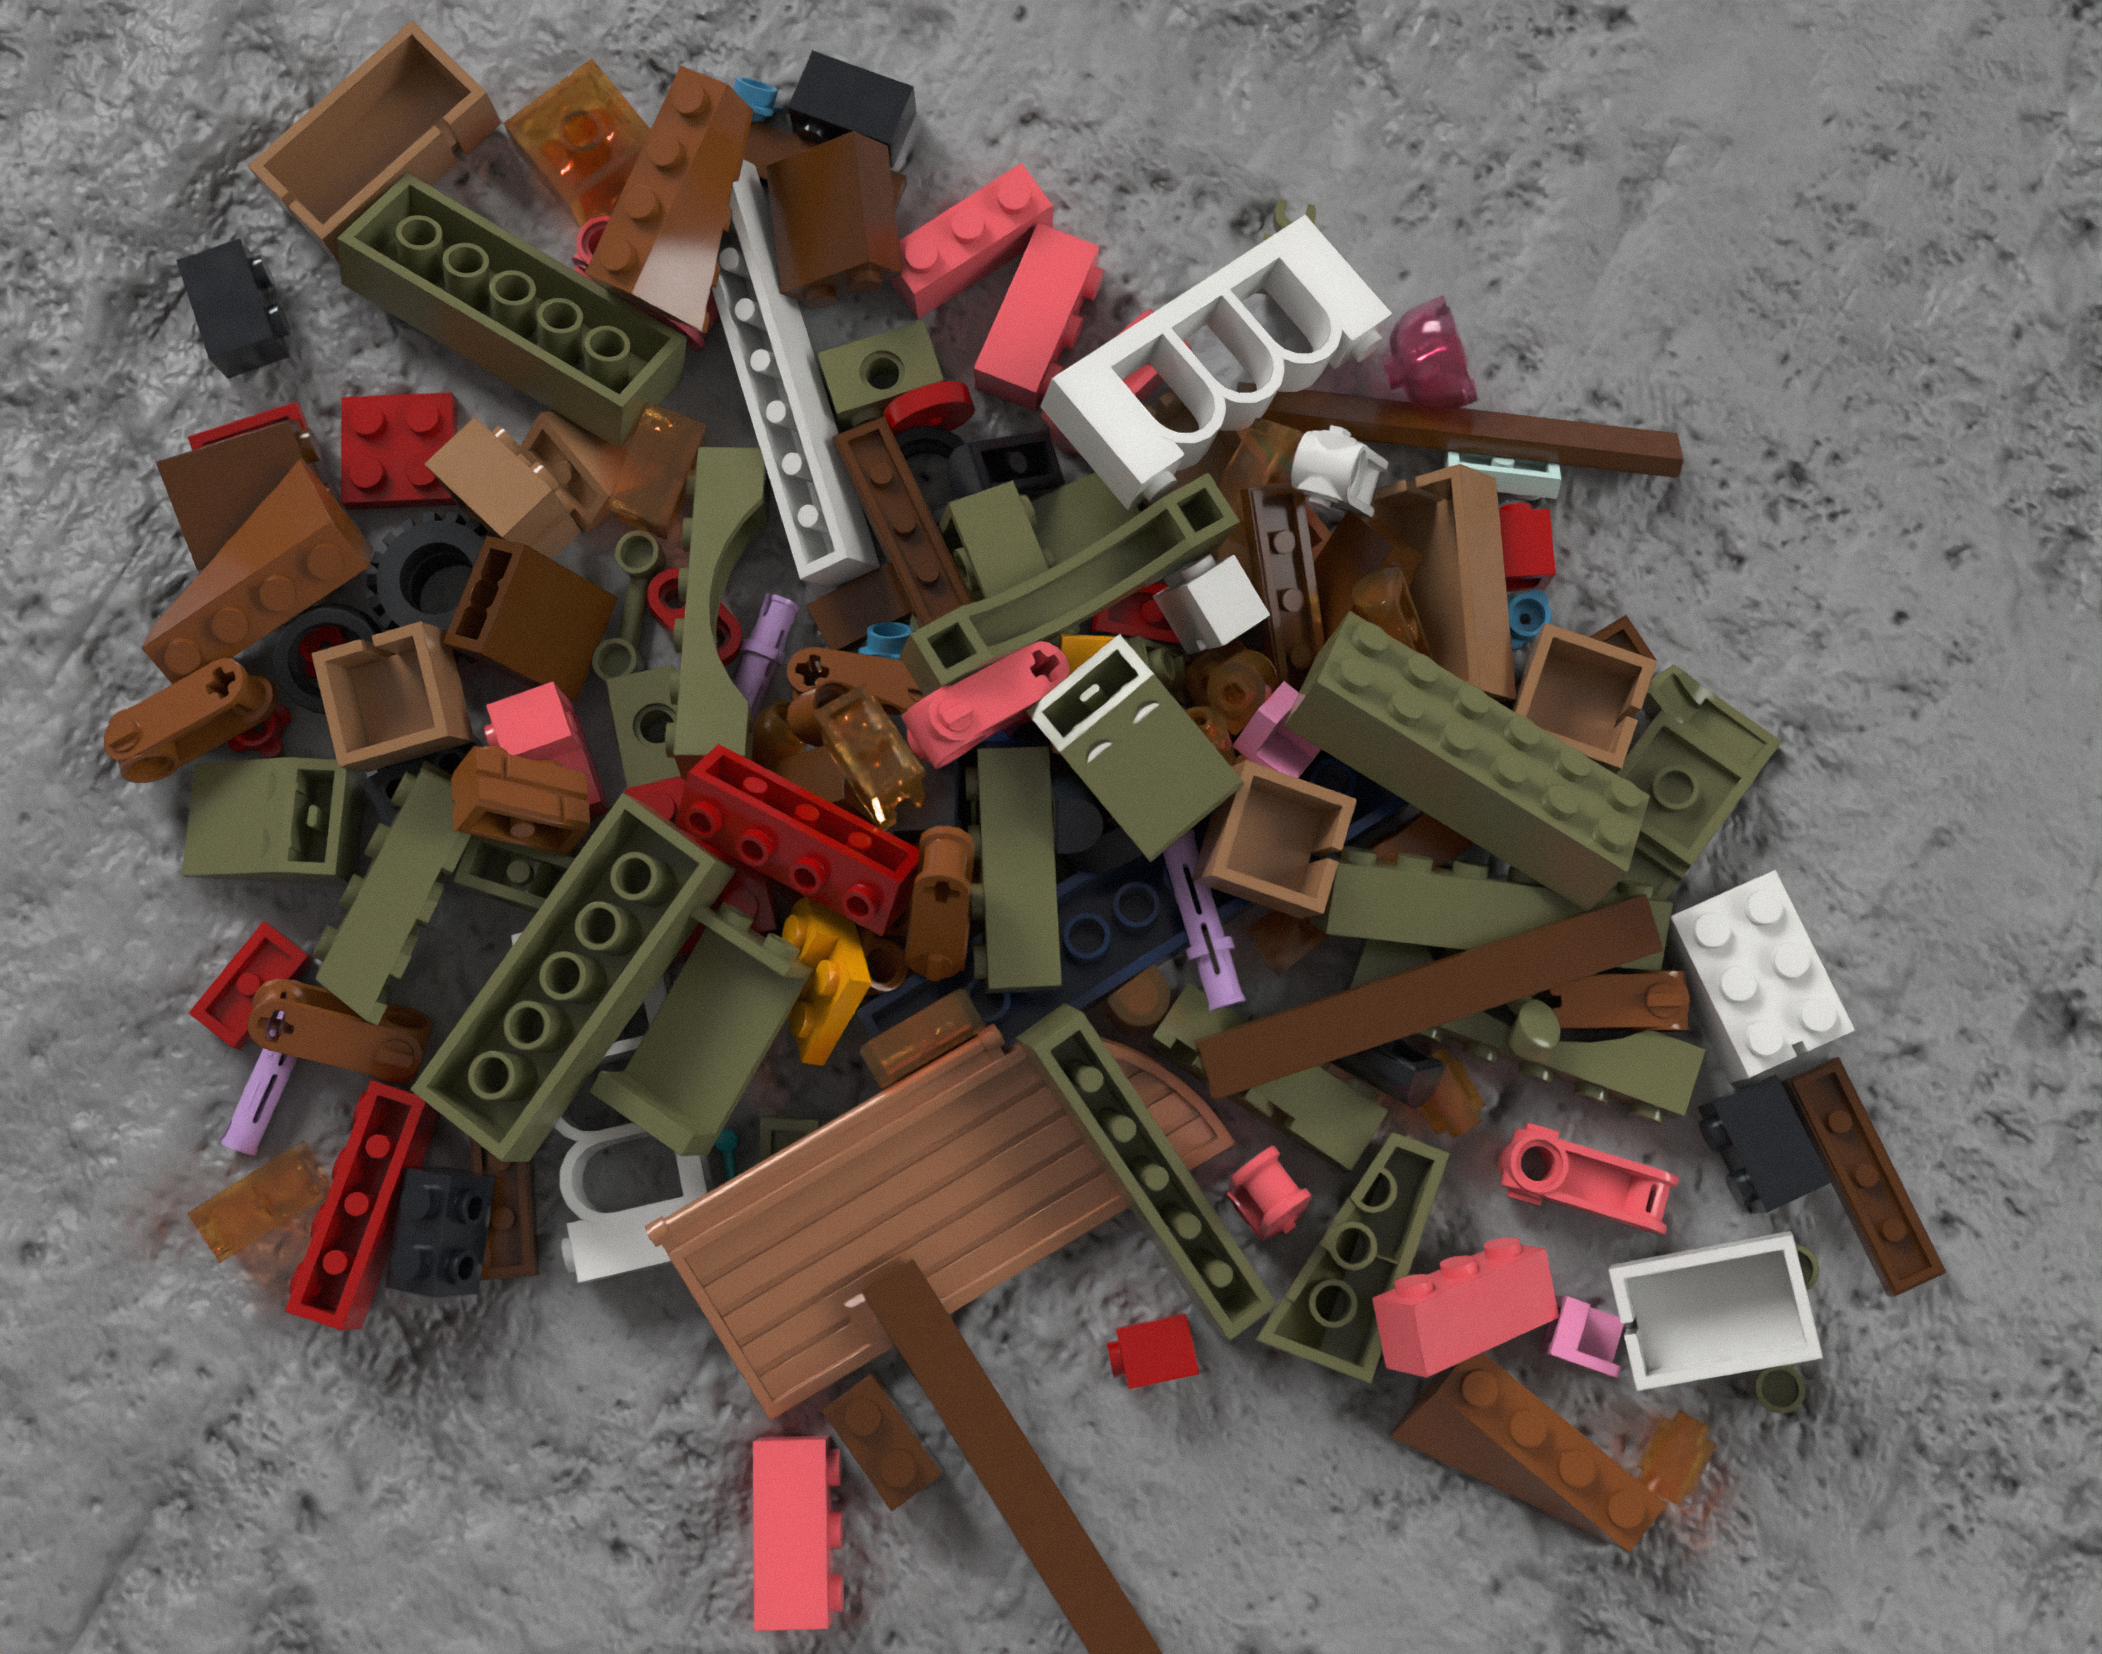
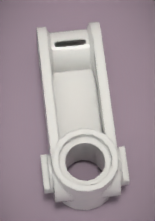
[1291,425,1388,517]

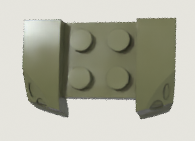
[1613,665,1782,900]

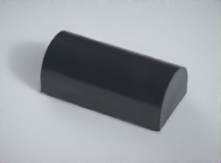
[947,430,1065,499]
[1049,749,1103,854]
[1330,1039,1446,1109]

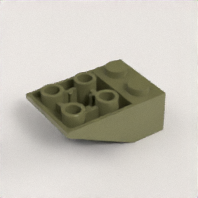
[1026,634,1245,862]
[182,757,367,886]

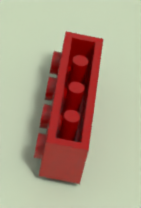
[675,744,919,936]
[285,1080,441,1331]

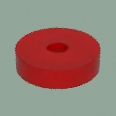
[883,381,975,436]

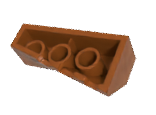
[585,65,754,334]
[141,457,374,684]
[1388,1352,1666,1553]

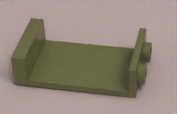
[590,903,814,1156]

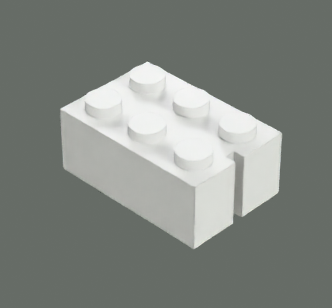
[1665,870,1855,1083]
[1609,1231,1823,1391]

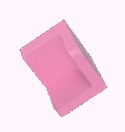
[1232,681,1322,778]
[1538,1296,1624,1378]

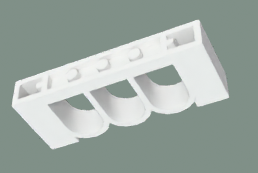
[1041,215,1392,510]
[506,932,714,1283]

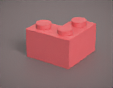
[484,682,610,819]

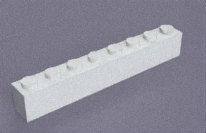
[711,159,880,588]

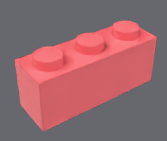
[889,163,1053,320]
[974,222,1105,412]
[1372,1237,1559,1378]
[753,1435,844,1631]

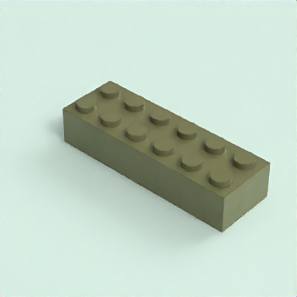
[337,173,687,449]
[1284,611,1650,912]
[410,793,737,1162]

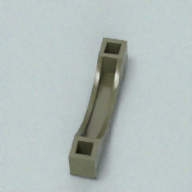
[665,447,771,779]
[899,472,1240,697]
[1345,938,1706,1125]

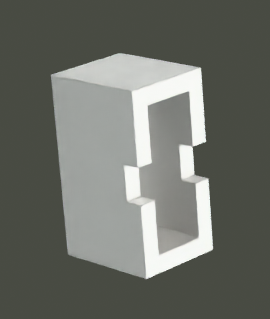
[1153,554,1270,654]

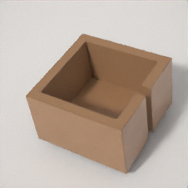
[425,416,581,559]
[311,621,475,772]
[1509,623,1657,774]
[1192,760,1357,918]

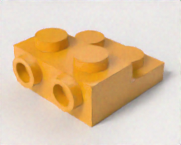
[782,897,872,1066]

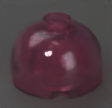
[1382,295,1479,412]

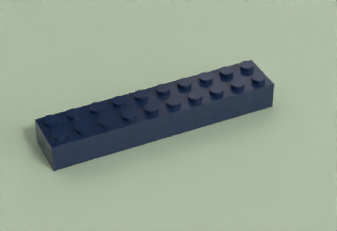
[855,750,1410,1082]

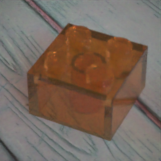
[503,59,651,229]

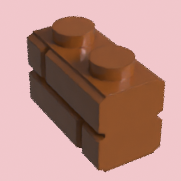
[451,746,590,855]

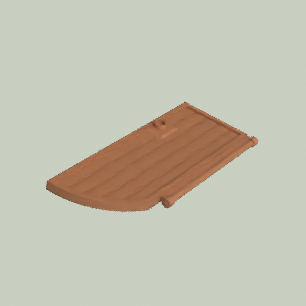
[645,1023,1235,1421]

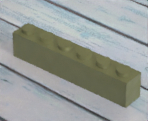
[1310,846,1673,971]
[1016,1003,1277,1341]

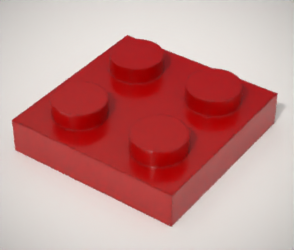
[341,392,458,510]

